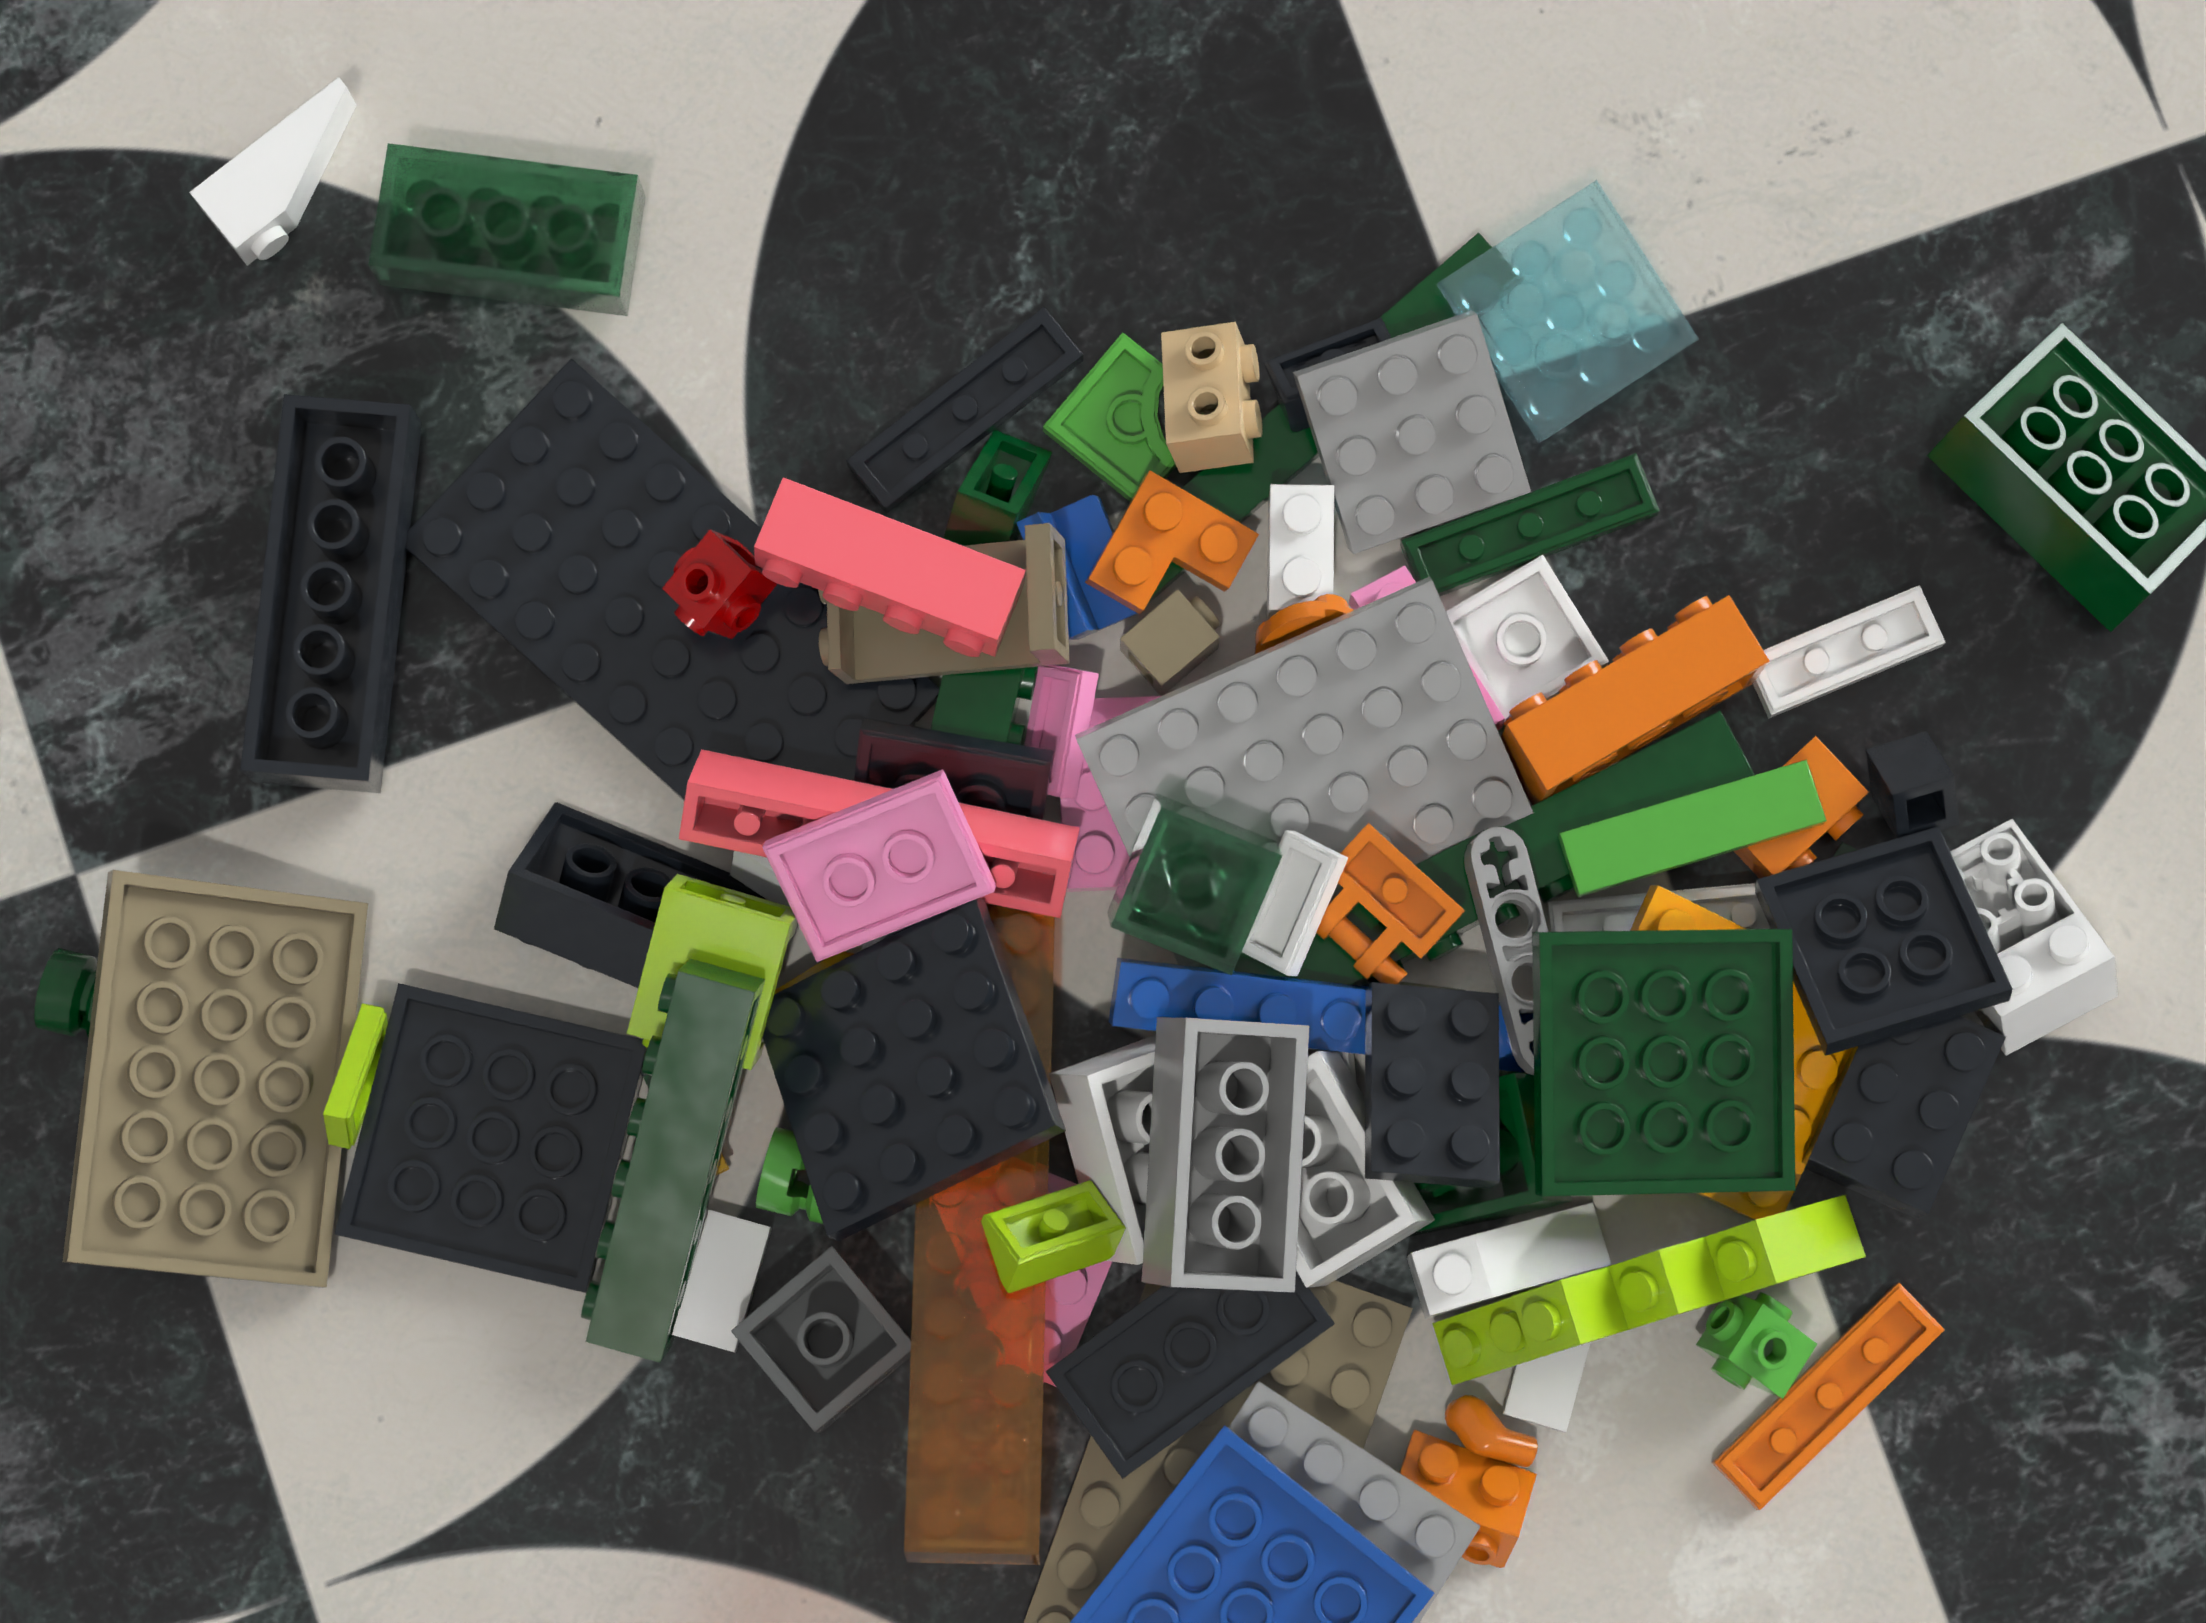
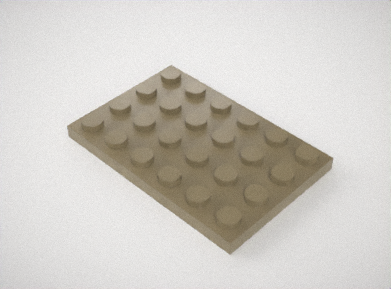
[62,870,368,1288]

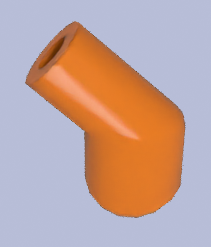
[1445,1395,1538,1468]

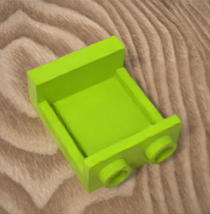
[627,874,798,1070]

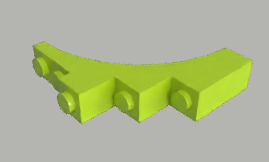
[1432,1195,1866,1385]

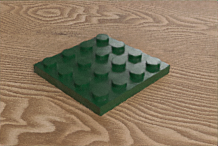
[1532,929,1795,1197]

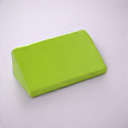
[981,1180,1126,1293]

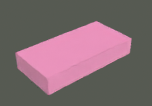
[1024,665,1099,799]

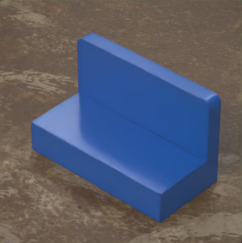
[1016,495,1138,640]

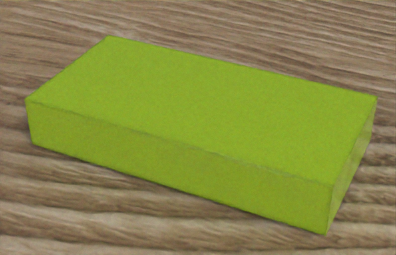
[323,1003,388,1149]

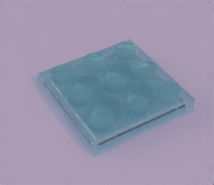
[1437,180,1699,443]

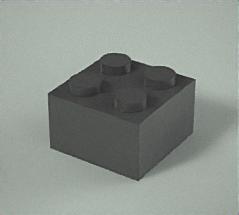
[731,1246,920,1434]

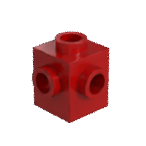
[662,529,777,639]

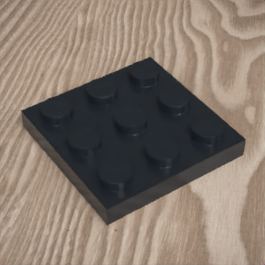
[1755,826,2013,1056]

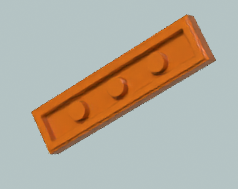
[1712,1283,1945,1510]

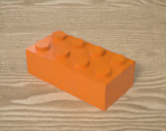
[1501,595,1770,805]

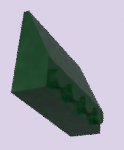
[1927,323,2206,632]

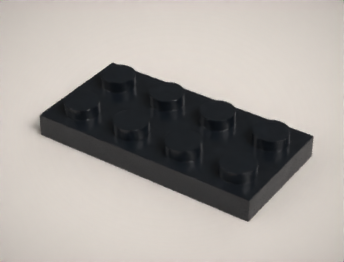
[1045,1271,1335,1479]

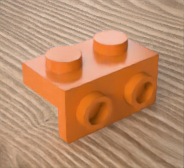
[1399,1430,1537,1568]

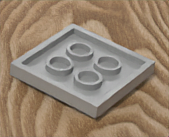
[1293,310,1531,554]

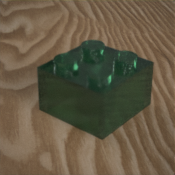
[1107,793,1283,975]

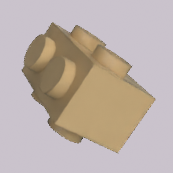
[1161,322,1263,473]

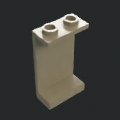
[818,523,1070,684]

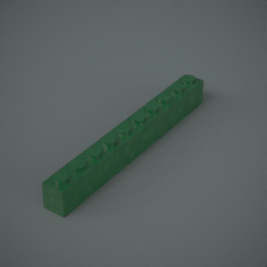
[1212,711,1755,986]

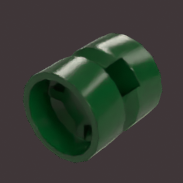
[34,948,97,1038]

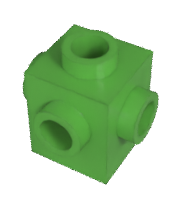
[1696,1292,1817,1399]

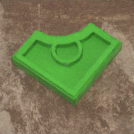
[1043,332,1176,502]

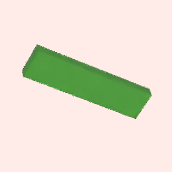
[1558,760,1827,898]

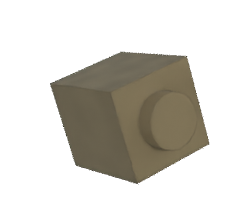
[1120,589,1220,696]

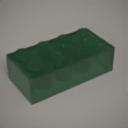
[368,143,646,316]

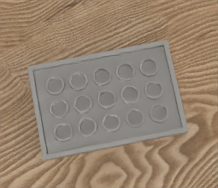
[1075,577,1533,966]

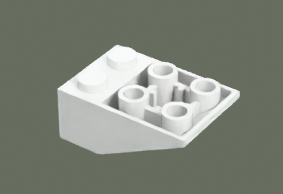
[1950,819,2118,1056]

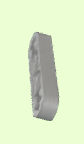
[1464,827,1548,1076]

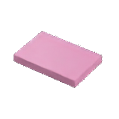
[762,769,996,962]

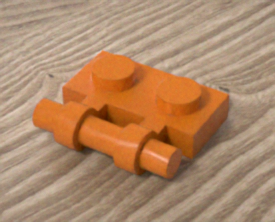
[1316,823,1465,985]

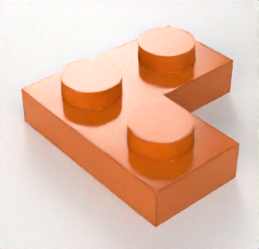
[1085,470,1259,614]

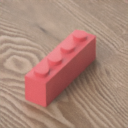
[754,477,1025,657]

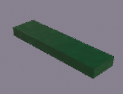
[1400,453,1660,597]

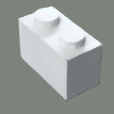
[1267,484,1334,620]

